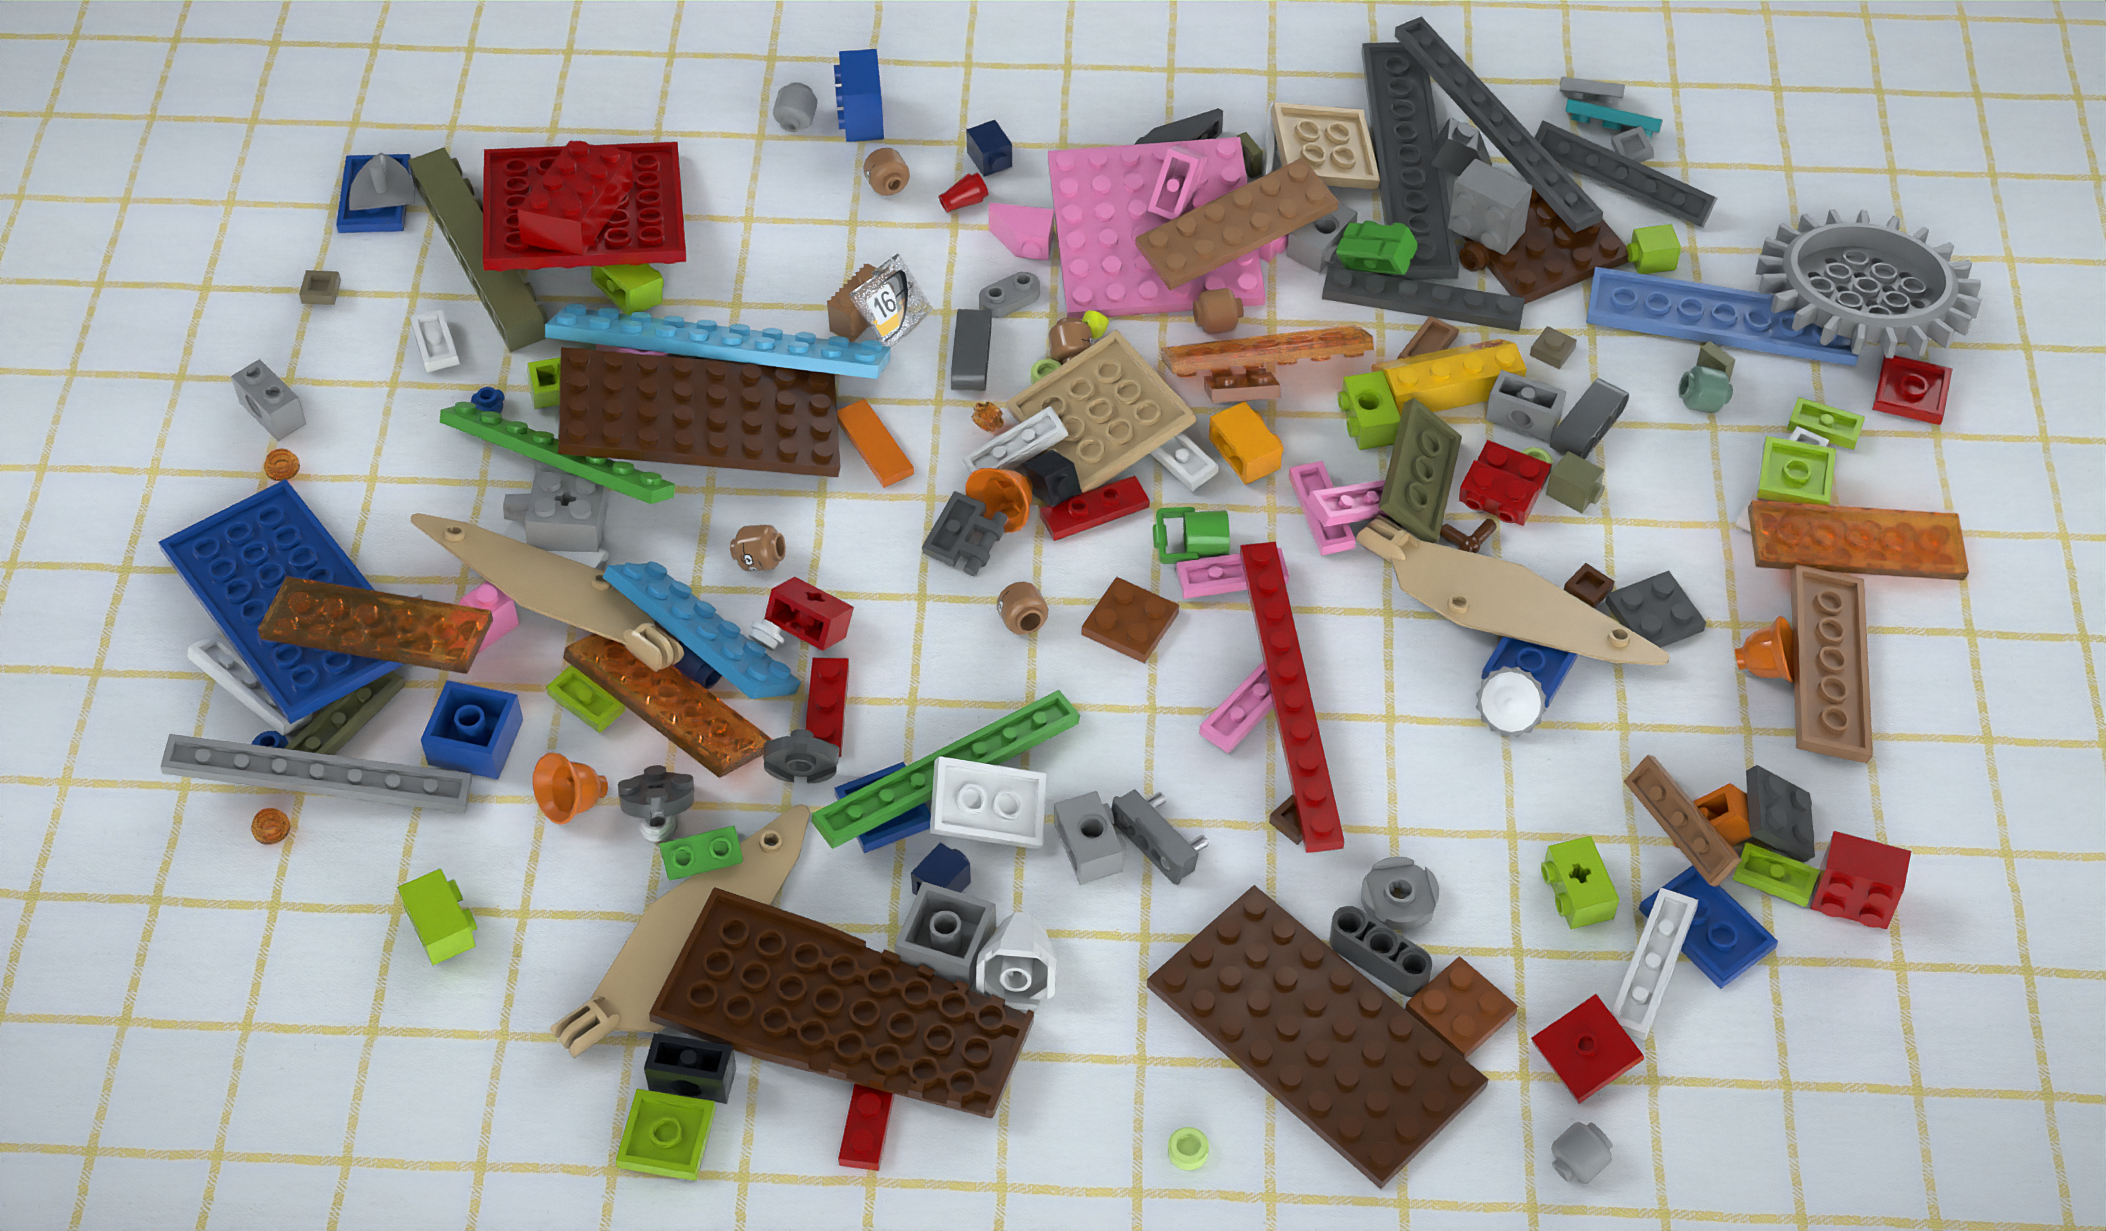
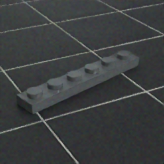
[1534,120,1718,228]
[1322,266,1525,331]

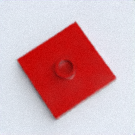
[1872,354,1953,425]
[1531,994,1644,1104]

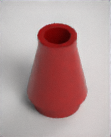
[938,172,989,213]

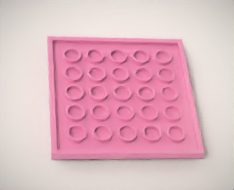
[1048,137,1266,319]

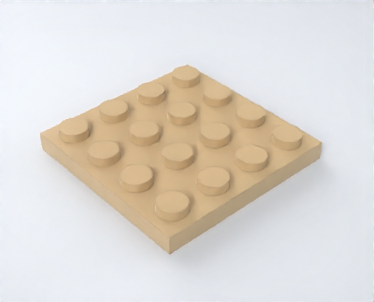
[1005,329,1197,494]

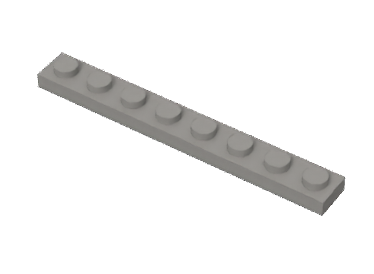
[160,734,472,813]

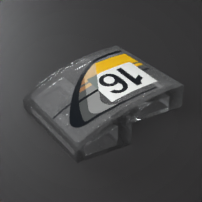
[848,254,933,348]

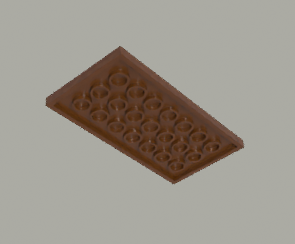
[558,347,841,477]
[1147,885,1489,1189]

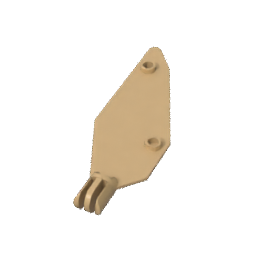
[410,513,684,672]
[1356,515,1670,665]
[550,804,810,1058]

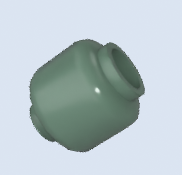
[1678,366,1733,413]

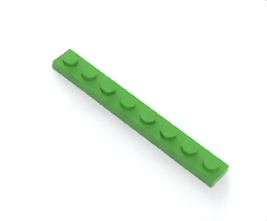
[440,402,675,504]
[811,690,1080,849]

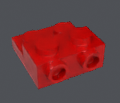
[1459,440,1552,526]

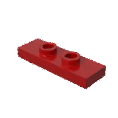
[1040,475,1150,541]

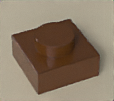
[1564,563,1615,608]
[1269,794,1303,845]

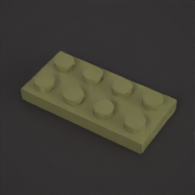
[1379,398,1462,543]

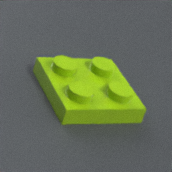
[1756,436,1836,511]
[615,1089,716,1181]

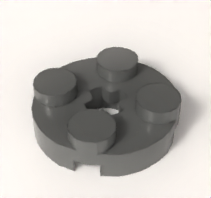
[763,729,839,783]
[618,765,695,818]

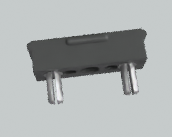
[1111,789,1209,885]

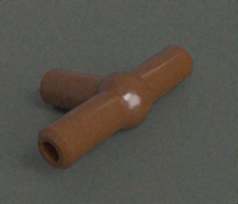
[1440,519,1497,554]

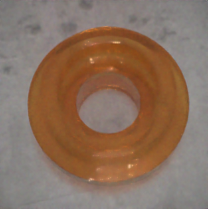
[971,402,1004,433]
[264,448,300,481]
[251,808,290,845]

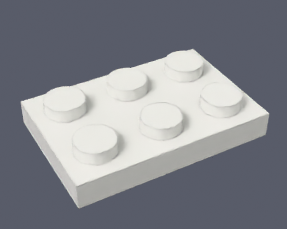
[930,756,1047,850]

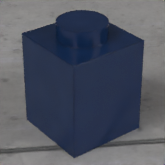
[966,120,1012,177]
[911,842,971,895]

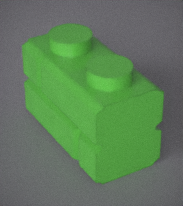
[1336,220,1418,275]

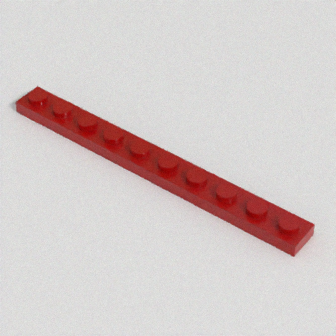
[1240,541,1344,853]

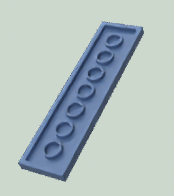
[1586,267,1858,366]

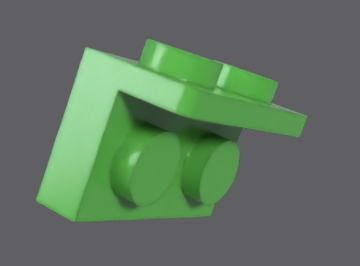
[659,825,743,880]

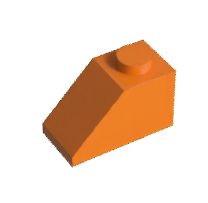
[1673,783,1753,848]

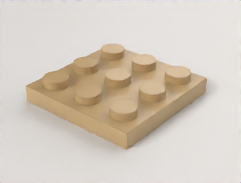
[1270,102,1380,190]

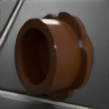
[1459,241,1489,272]

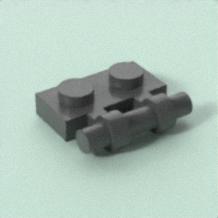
[922,491,1008,576]

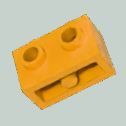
[1209,401,1284,485]

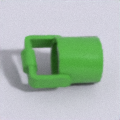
[1152,507,1230,564]

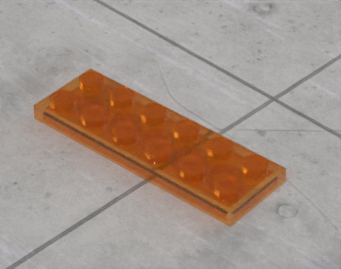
[1161,325,1374,377]
[1748,500,1969,580]
[258,576,493,674]
[563,633,773,778]

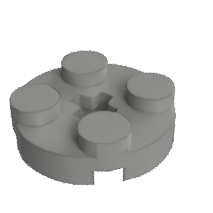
[1361,856,1439,930]

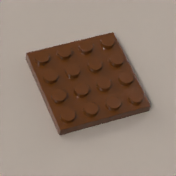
[1461,182,1629,304]

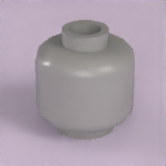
[773,82,818,132]
[1551,1122,1613,1184]

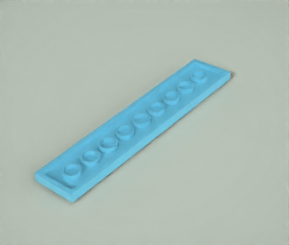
[545,304,891,379]

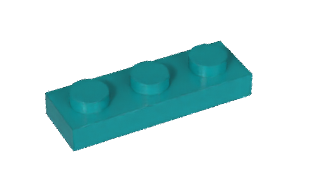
[1565,99,1663,137]

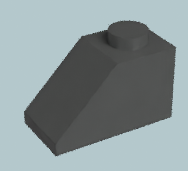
[1430,118,1492,176]

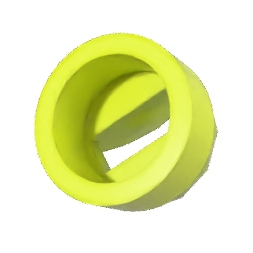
[1082,310,1109,339]

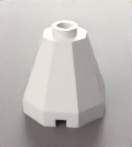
[976,912,1057,1010]

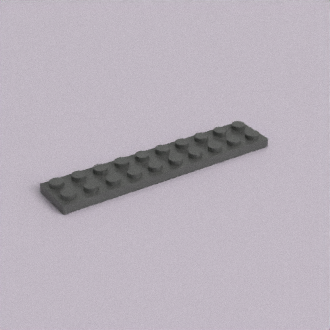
[1361,42,1459,280]

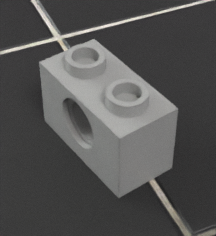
[1287,202,1358,273]
[231,359,307,441]
[1485,370,1567,441]
[1054,791,1127,884]

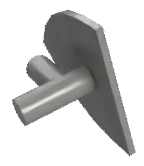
[349,152,415,211]

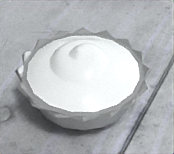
[1476,666,1546,737]

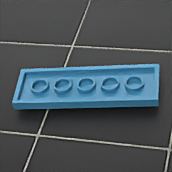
[603,561,801,699]

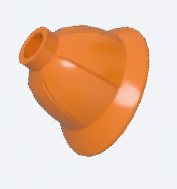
[965,468,1033,533]
[1735,616,1794,683]
[533,753,608,825]

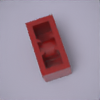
[764,577,854,651]

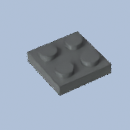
[1605,570,1706,648]
[1746,765,1815,863]

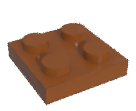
[1204,367,1281,403]
[1081,576,1179,664]
[1405,956,1518,1059]

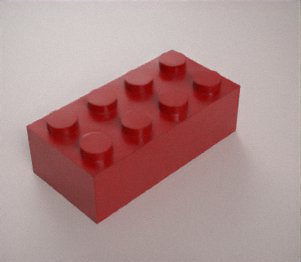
[518,140,633,256]

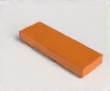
[837,399,914,488]

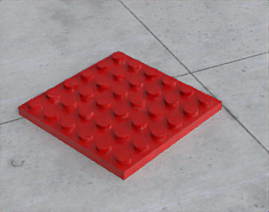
[483,142,686,272]

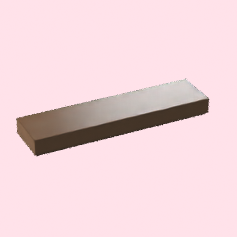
[1624,755,1742,887]

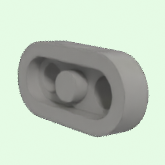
[979,272,1040,318]

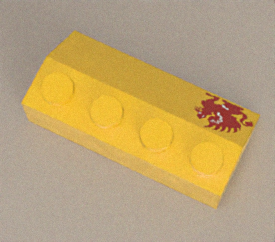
[1371,339,1527,418]

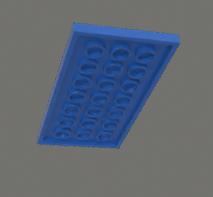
[158,479,422,724]

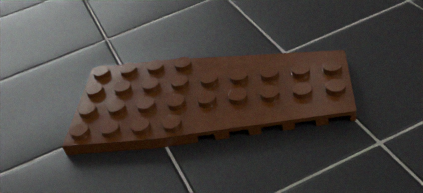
[649,887,1034,1119]

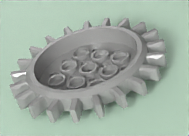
[1755,209,1982,358]

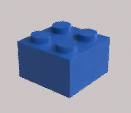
[834,49,884,142]
[421,680,523,779]

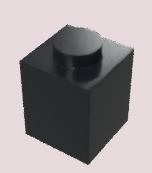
[1024,449,1082,507]

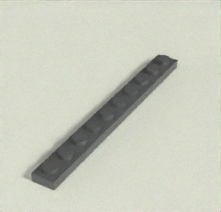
[1394,16,1603,233]

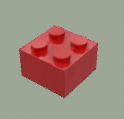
[1810,831,1911,929]

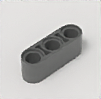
[951,309,992,391]
[1550,378,1629,459]
[1329,906,1432,997]

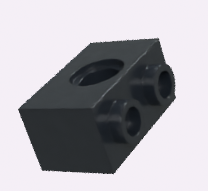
[644,1033,736,1104]

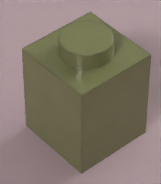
[1546,451,1605,514]

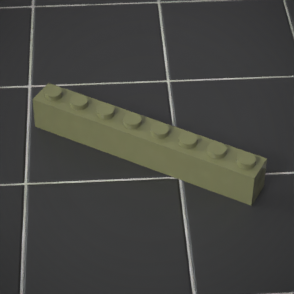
[408,147,549,352]

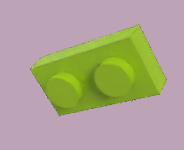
[1787,397,1865,450]
[546,664,626,734]
[1732,842,1820,907]

